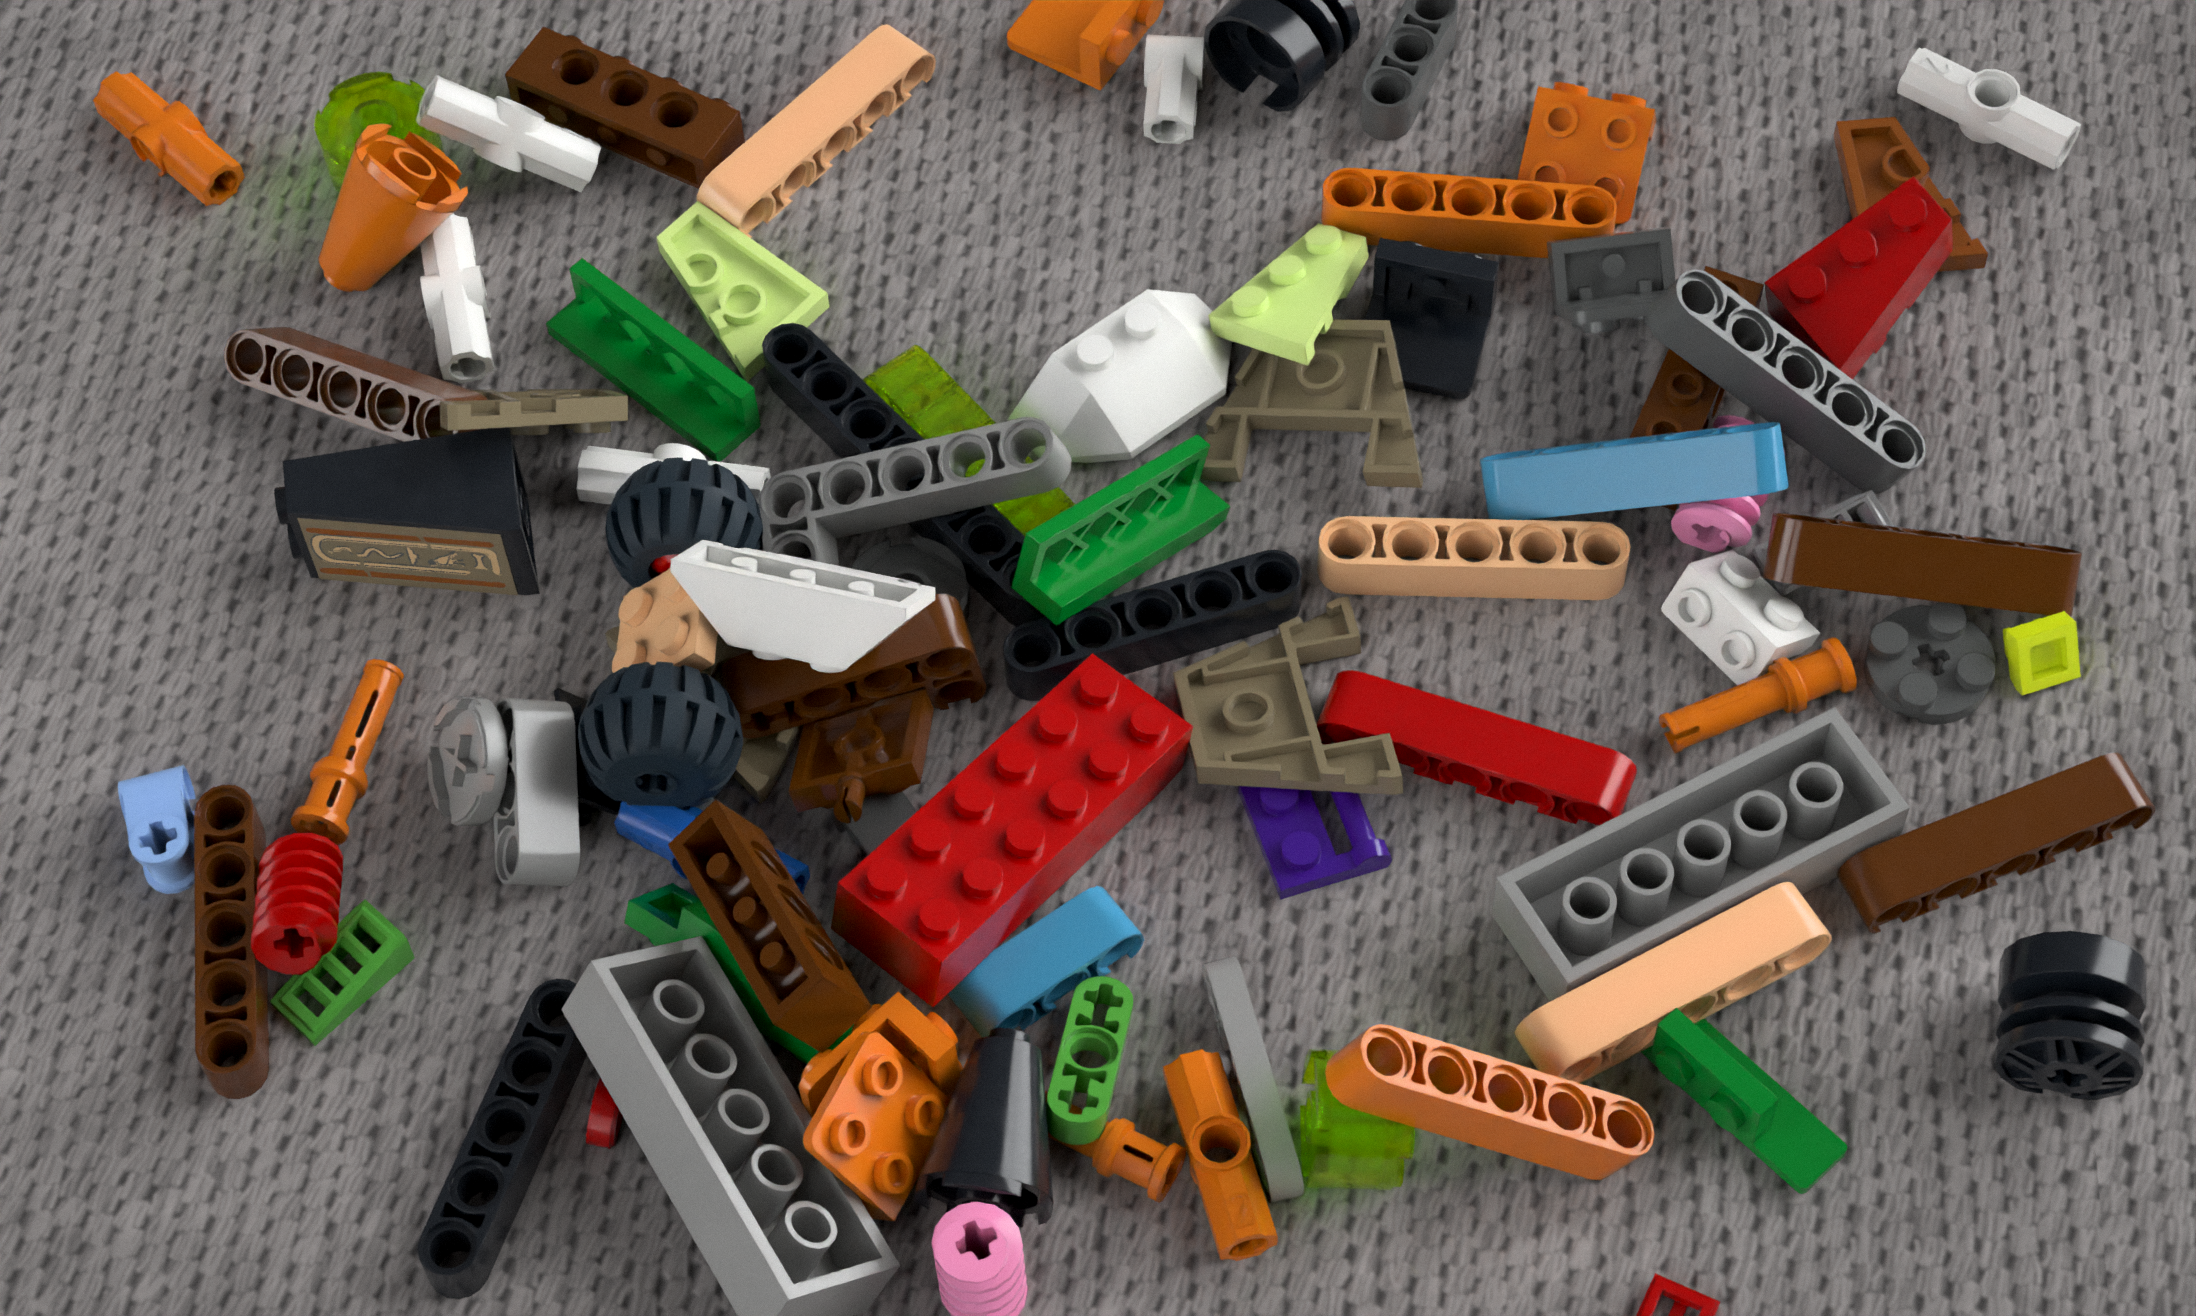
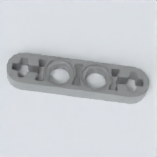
[1202,956,1304,1203]

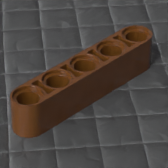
[224,327,488,442]
[1763,513,2082,616]
[1837,753,2155,934]
[194,785,269,1099]

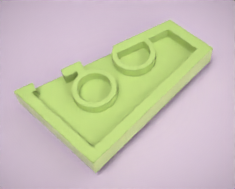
[657,201,829,382]
[1209,223,1369,366]

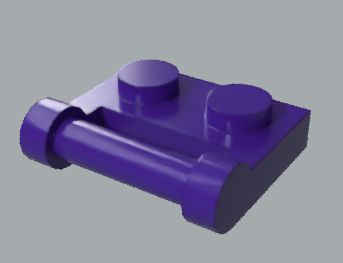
[1238,786,1392,900]

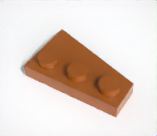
[1833,117,1989,272]

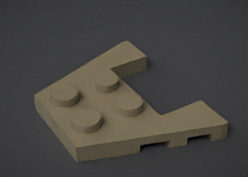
[1200,319,1423,488]
[440,388,628,435]
[1173,596,1403,795]

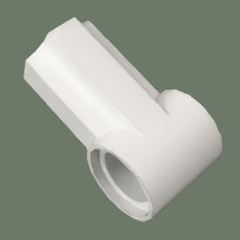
[1143,35,1206,144]

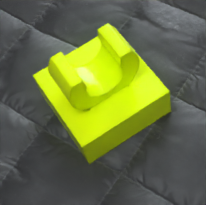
[2002,611,2081,696]

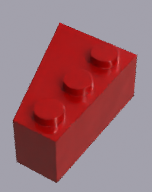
[1764,176,1953,379]

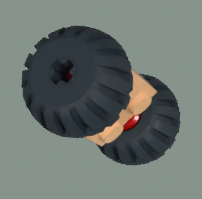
[578,457,763,810]

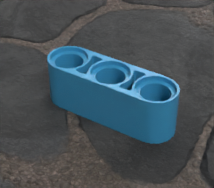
[948,886,1144,1037]

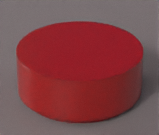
[586,1078,623,1149]

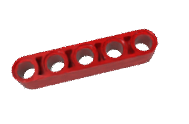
[1316,670,1637,825]

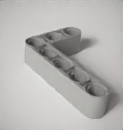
[759,417,1072,566]

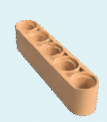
[697,24,936,238]
[1317,516,1631,600]
[1514,882,1832,1083]

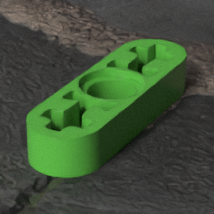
[1046,976,1133,1145]

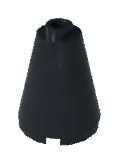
[914,1028,1054,1227]

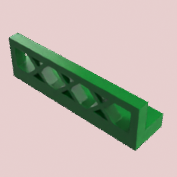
[546,258,761,462]
[1011,434,1230,625]

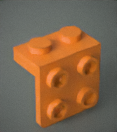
[1007,0,1164,91]
[1517,82,1656,224]
[798,991,963,1118]
[803,1032,950,1221]

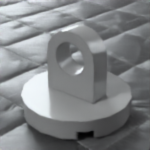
[427,696,508,826]

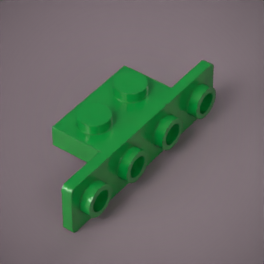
[1641,1008,1847,1194]

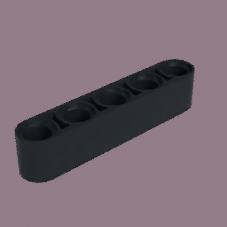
[1003,549,1302,701]
[417,978,587,1299]

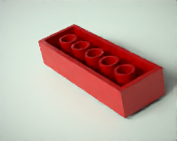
[831,653,1194,1007]

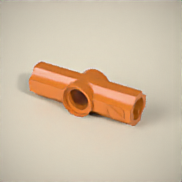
[93,71,245,206]
[1163,1049,1278,1261]

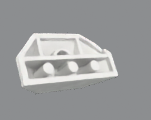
[1007,289,1232,463]
[670,540,935,673]

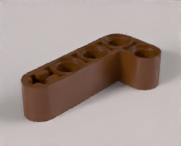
[719,594,986,738]

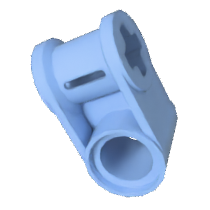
[118,765,196,894]

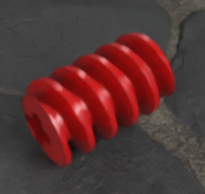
[251,833,344,975]

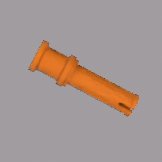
[1659,637,1857,753]
[291,659,404,845]
[1045,1091,1186,1203]

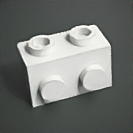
[1661,550,1820,685]

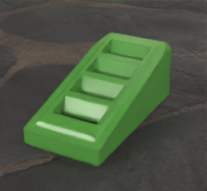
[270,899,415,1046]

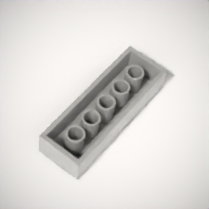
[1492,707,1910,1001]
[561,936,900,1316]

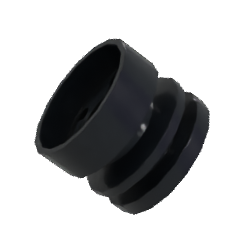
[1204,0,1360,112]
[1994,931,2147,1100]

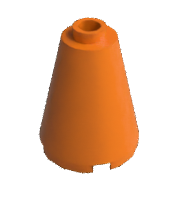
[318,123,468,292]

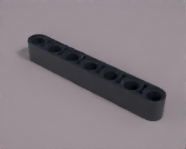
[762,323,1046,627]

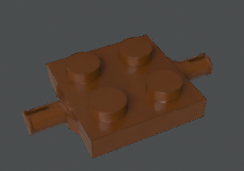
[788,689,934,824]

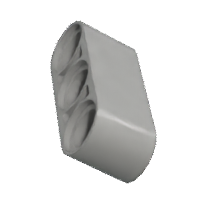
[494,698,580,887]

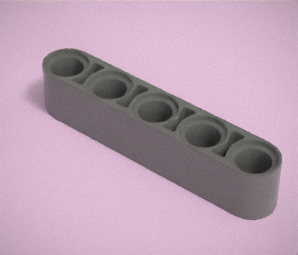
[1646,269,1926,494]

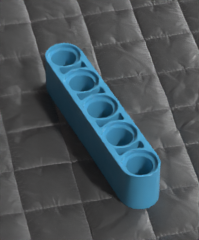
[1480,422,1789,520]

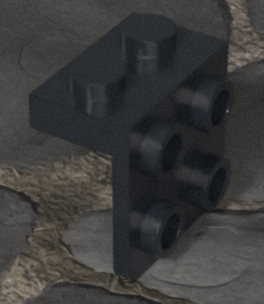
[1365,238,1500,399]

